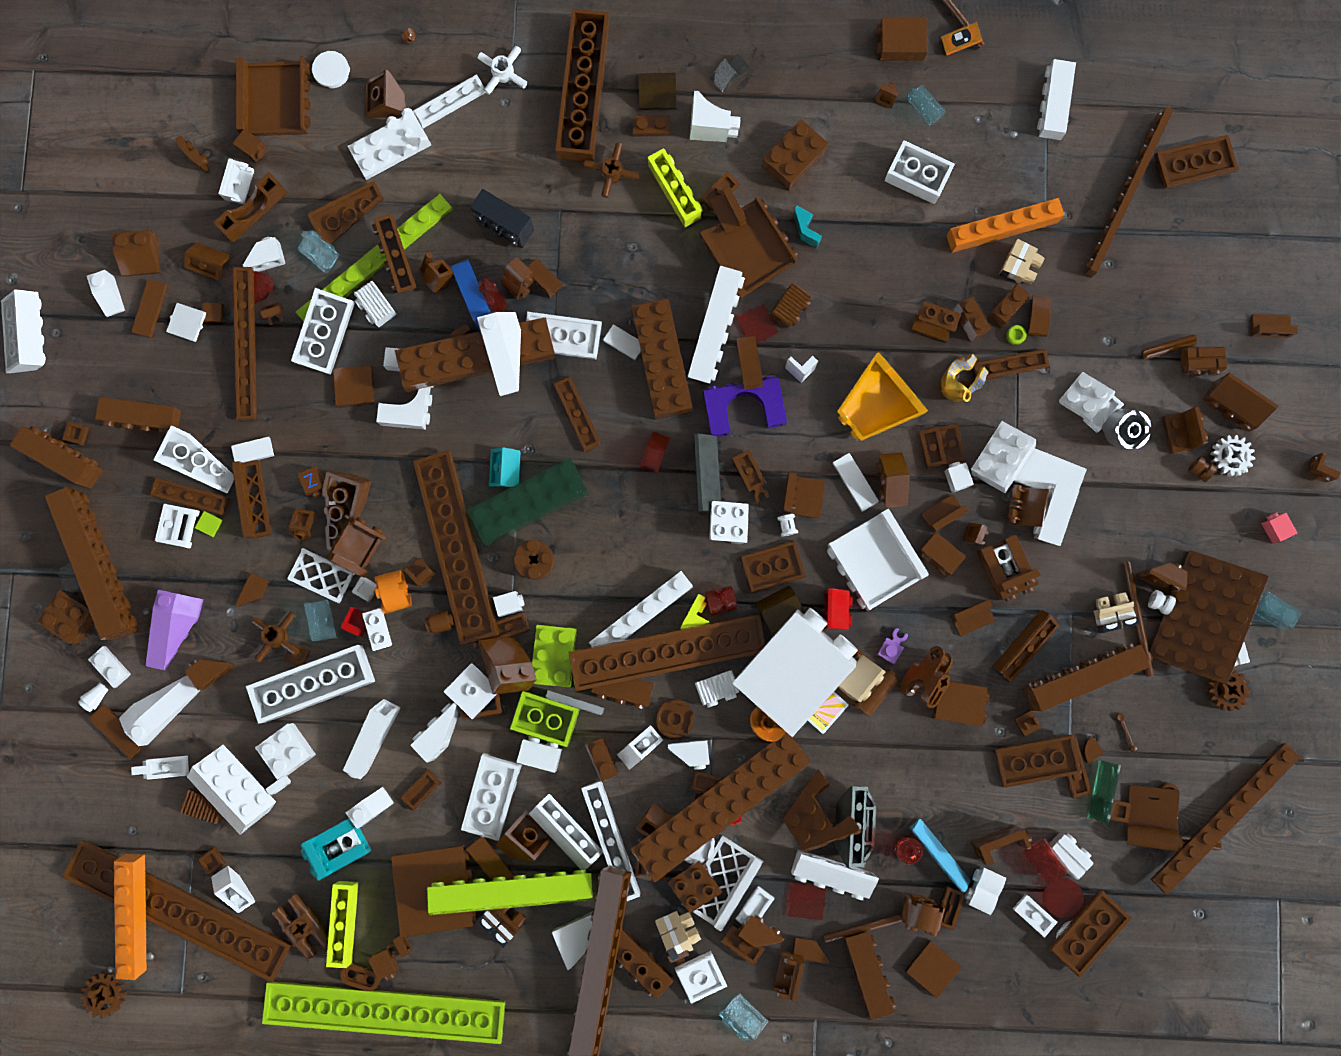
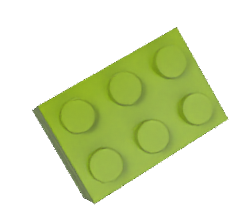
[532,625,577,687]
[510,691,580,747]

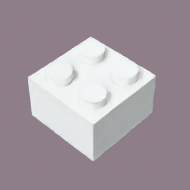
[255,723,316,780]

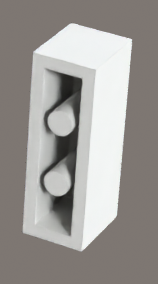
[1033,484,1079,546]

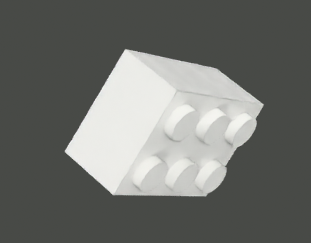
[885,141,955,204]
[971,421,1036,494]

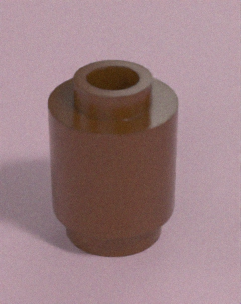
[425,611,455,634]

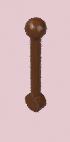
[1116,713,1137,753]

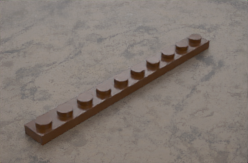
[1085,107,1174,278]
[1150,743,1301,895]

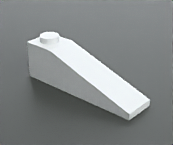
[477,312,521,396]
[119,676,200,746]

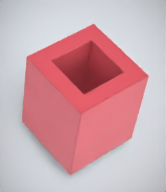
[1261,512,1297,544]

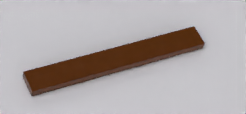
[232,267,257,420]

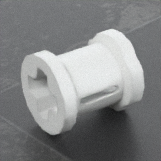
[778,514,798,537]

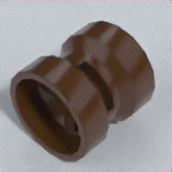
[1188,456,1217,482]

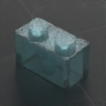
[1255,592,1302,630]

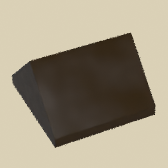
[639,73,676,110]
[755,586,805,636]

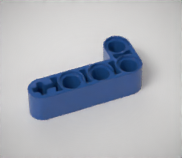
[451,259,492,332]

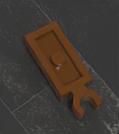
[732,450,769,503]

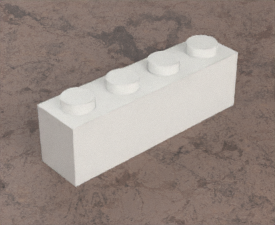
[1037,59,1076,140]
[529,794,603,870]

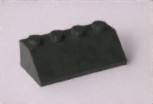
[694,434,725,516]

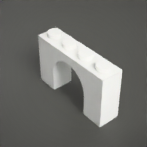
[376,347,433,430]

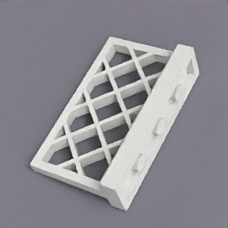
[682,836,764,931]

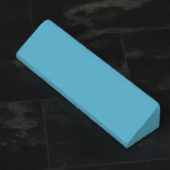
[909,819,970,892]

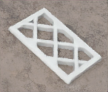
[288,548,355,604]

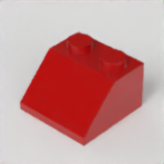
[823,589,853,630]

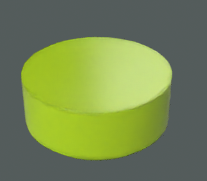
[1006,325,1027,345]

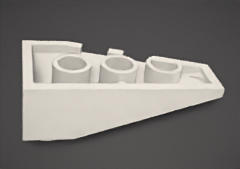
[154,426,234,493]

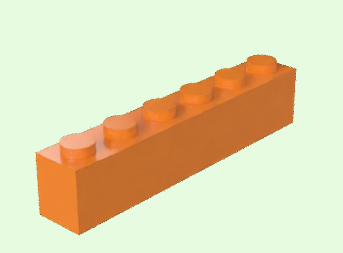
[947,198,1064,253]
[114,854,147,980]

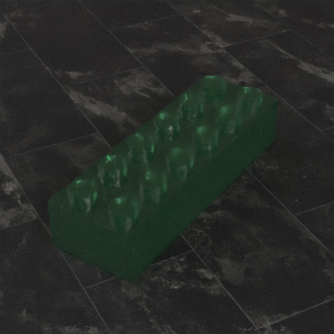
[467,458,589,546]

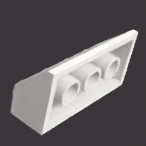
[1,290,45,373]
[791,849,879,900]

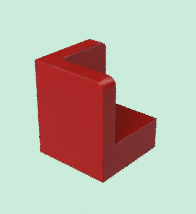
[341,607,366,637]

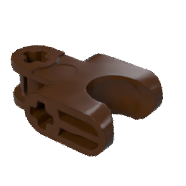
[899,646,953,708]

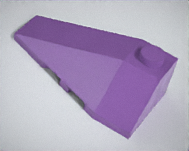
[146,590,204,670]

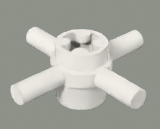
[478,46,527,95]

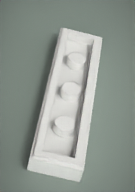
[413,74,486,128]

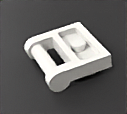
[155,504,200,548]

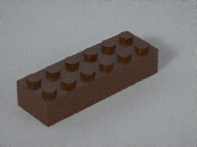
[631,298,692,420]
[1022,643,1151,712]

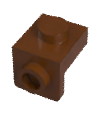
[1308,452,1341,482]

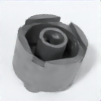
[1102,408,1151,449]

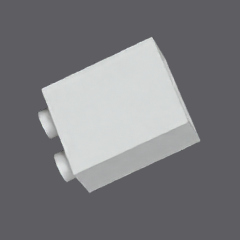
[732,608,858,737]

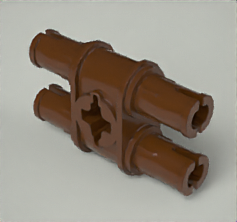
[271,894,329,961]

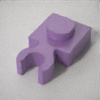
[877,628,908,664]

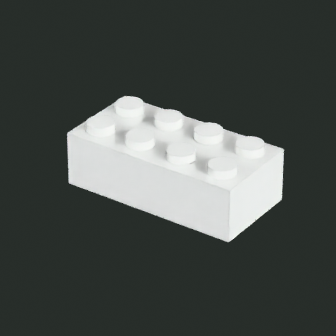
[291,288,355,375]
[187,745,276,834]

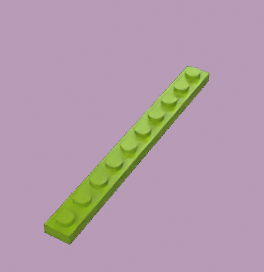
[296,194,453,321]

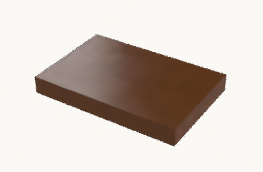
[740,541,806,593]

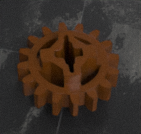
[1206,670,1252,711]
[80,972,127,1019]

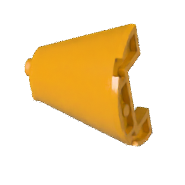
[837,352,928,441]

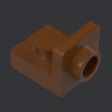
[288,508,315,540]

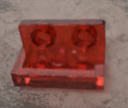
[1024,837,1069,884]

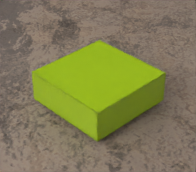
[195,511,223,537]

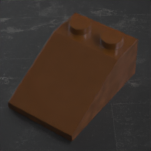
[478,637,537,694]

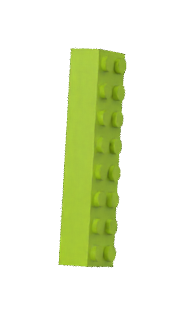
[427,870,593,915]

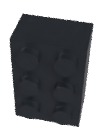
[470,188,535,248]

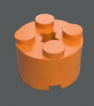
[374,570,412,614]

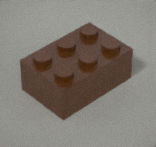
[762,119,829,191]

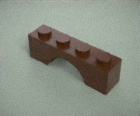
[213,172,288,243]

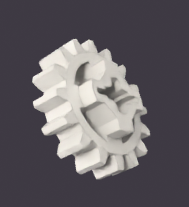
[1210,435,1255,477]

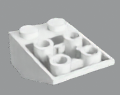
[410,703,460,762]

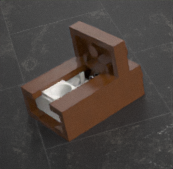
[977,535,1041,602]

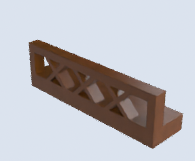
[232,460,272,539]

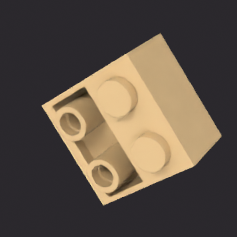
[838,654,885,702]

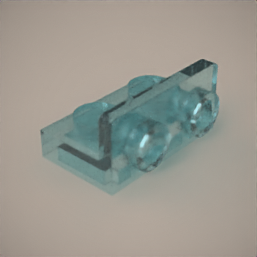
[297,230,339,273]
[719,993,769,1042]

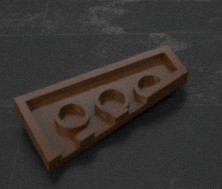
[307,181,384,249]

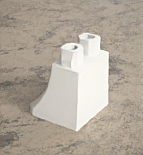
[690,91,740,142]

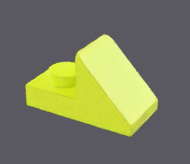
[680,594,710,629]

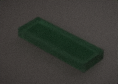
[1088,760,1121,823]

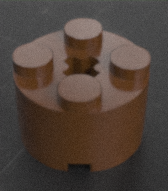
[514,540,555,580]
[901,894,946,936]

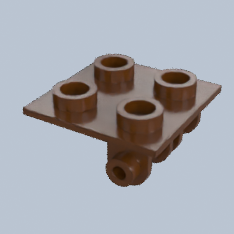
[1007,485,1049,527]
[667,860,722,913]

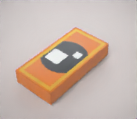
[941,22,983,56]

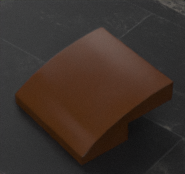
[919,423,967,468]

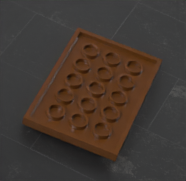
[1149,550,1269,686]

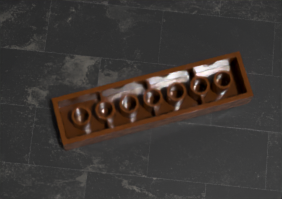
[555,9,610,162]
[394,317,555,392]
[45,487,138,641]

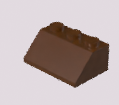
[1202,373,1278,431]

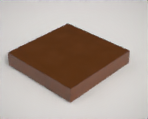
[333,365,375,407]
[905,940,962,998]

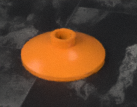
[750,706,786,742]

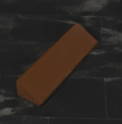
[993,610,1060,683]

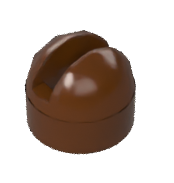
[399,28,416,44]

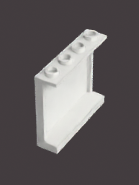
[827,509,929,611]

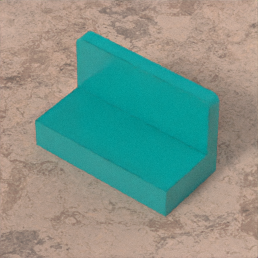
[489,447,520,488]

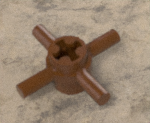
[584,143,640,198]
[252,611,300,662]

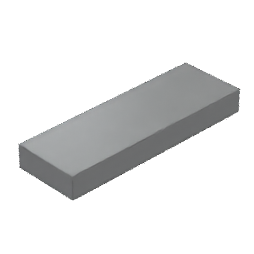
[546,690,604,715]

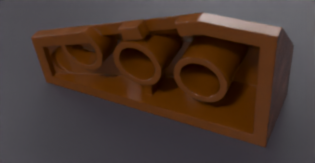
[322,471,371,551]

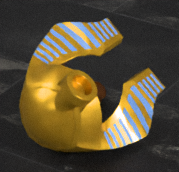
[941,354,988,402]

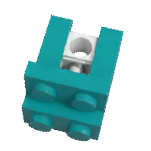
[300,818,372,881]

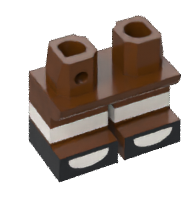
[476,908,526,948]

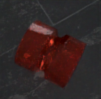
[705,586,737,616]
[893,835,923,864]

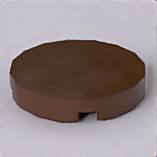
[656,700,694,738]

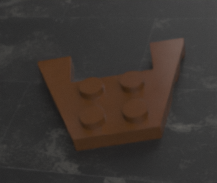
[783,770,862,852]

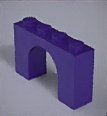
[703,376,787,438]

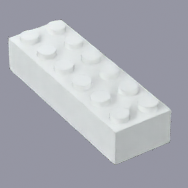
[246,645,375,724]

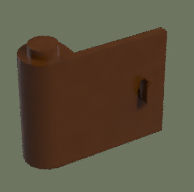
[835,648,898,718]
[1127,785,1182,851]

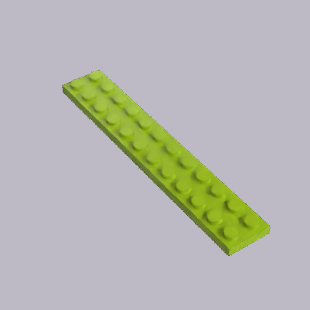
[262,981,506,1044]

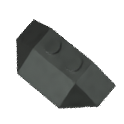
[834,786,876,868]

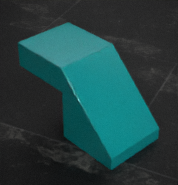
[793,206,822,248]

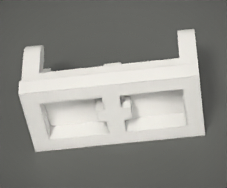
[218,159,254,204]

